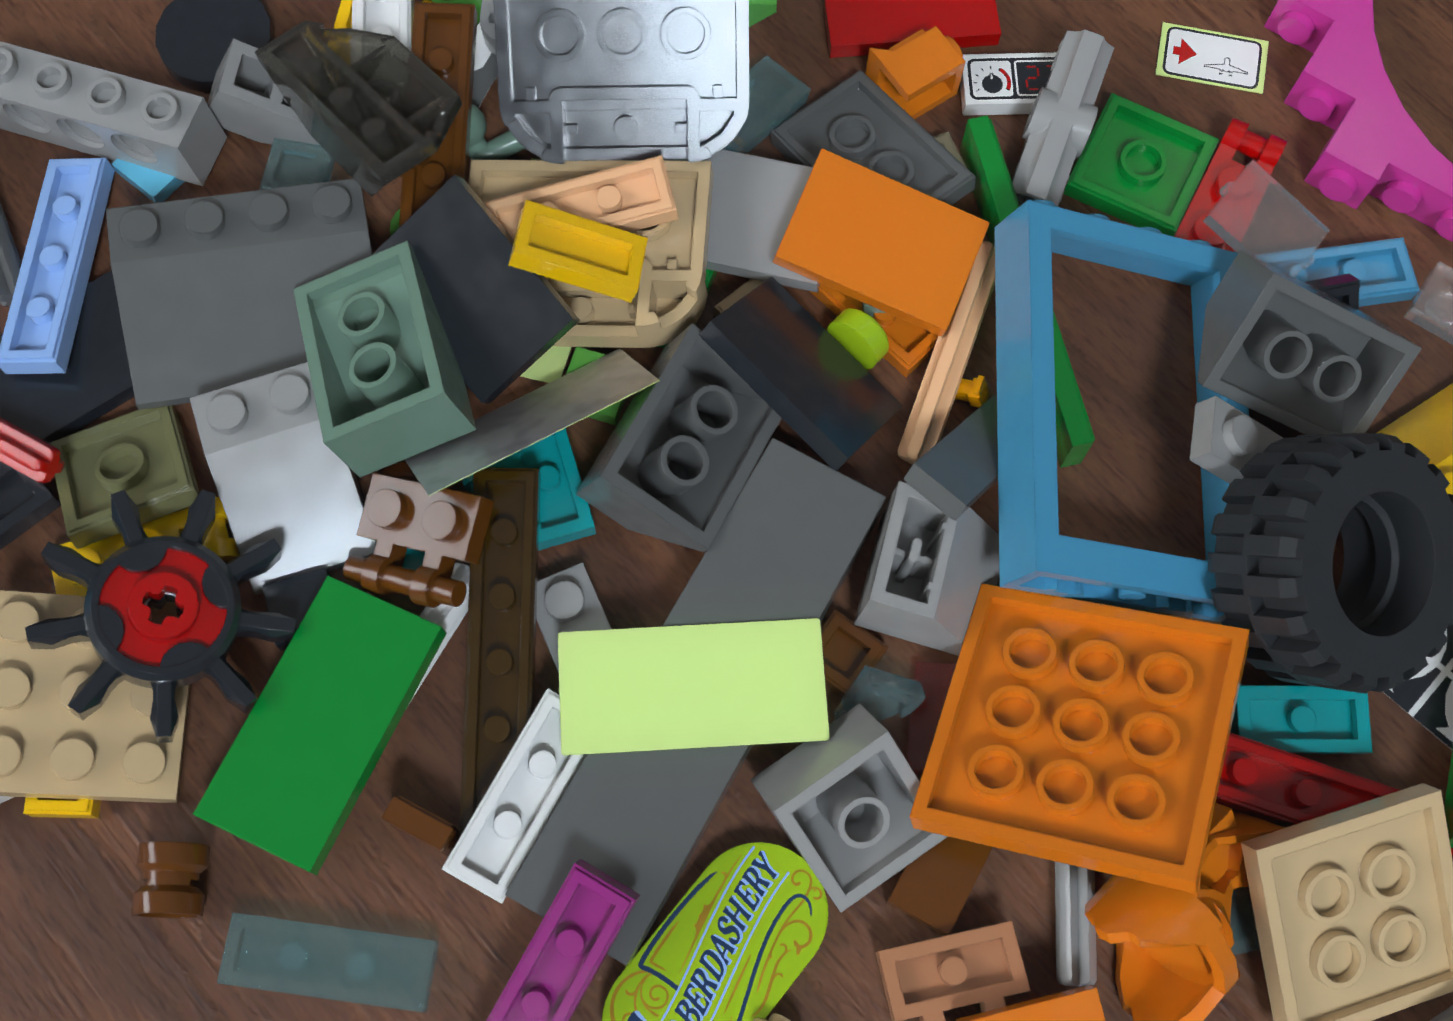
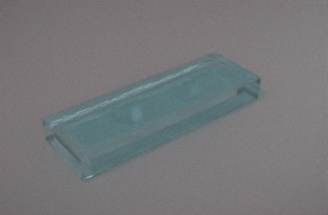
[217,912,439,1013]

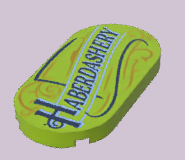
[602,842,828,1021]

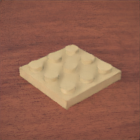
[0,590,190,803]
[1241,783,1453,1021]

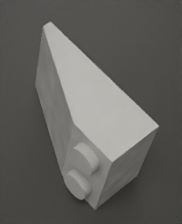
[189,362,377,595]

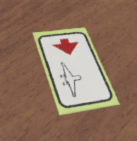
[1155,22,1269,94]

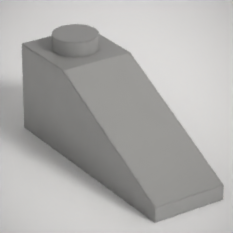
[207,39,405,163]

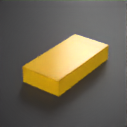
[508,200,648,303]

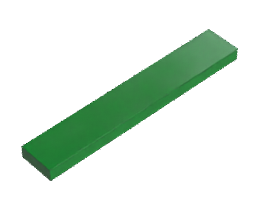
[960,115,1095,468]

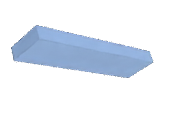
[0,158,115,374]

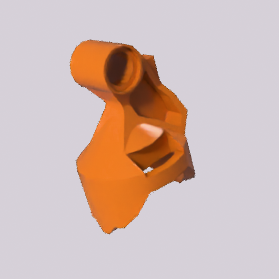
[1085,803,1284,1021]

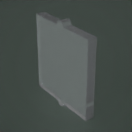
[1203,160,1330,278]

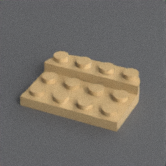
[468,160,714,348]

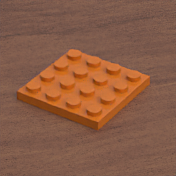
[909,583,1249,894]

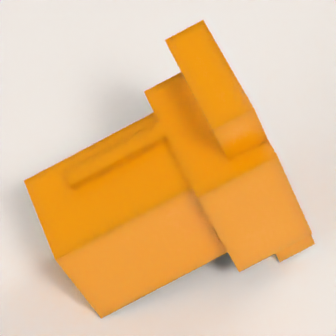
[955,375,990,408]

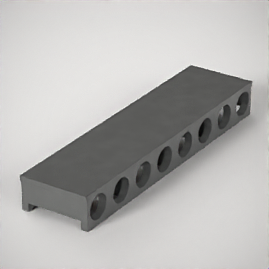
[505,438,886,966]

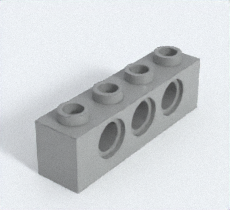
[0,41,227,186]

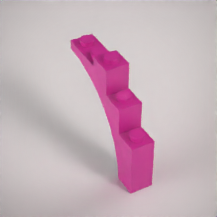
[1264,0,1453,242]

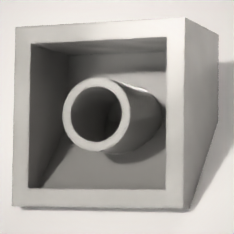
[750,703,948,913]

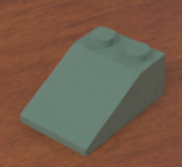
[293,240,477,478]

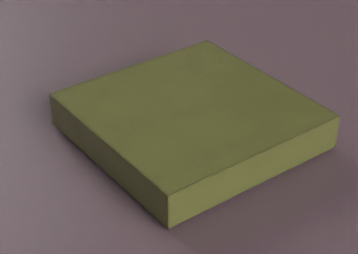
[49,405,200,549]

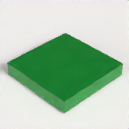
[1063,93,1219,236]

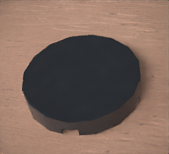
[155,0,275,93]

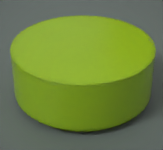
[827,308,889,370]

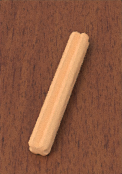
[897,241,995,465]

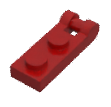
[1173,117,1288,252]

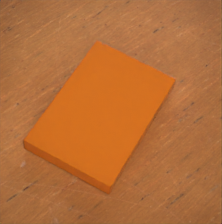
[772,148,990,336]

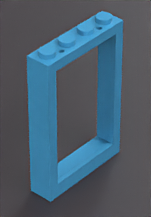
[994,200,1249,622]

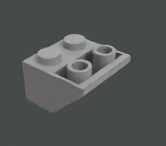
[854,481,999,656]

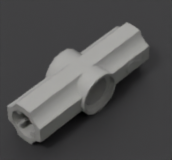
[1011,30,1115,207]

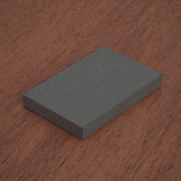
[770,70,976,205]

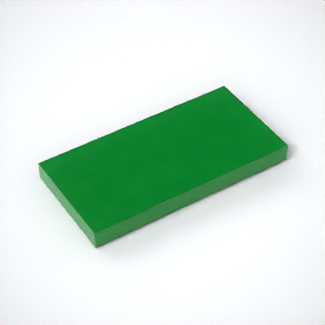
[193,576,447,876]

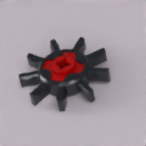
[25,489,296,743]

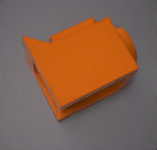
[865,26,966,120]

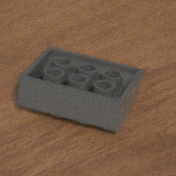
[106,178,373,410]

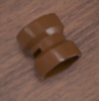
[131,841,210,919]

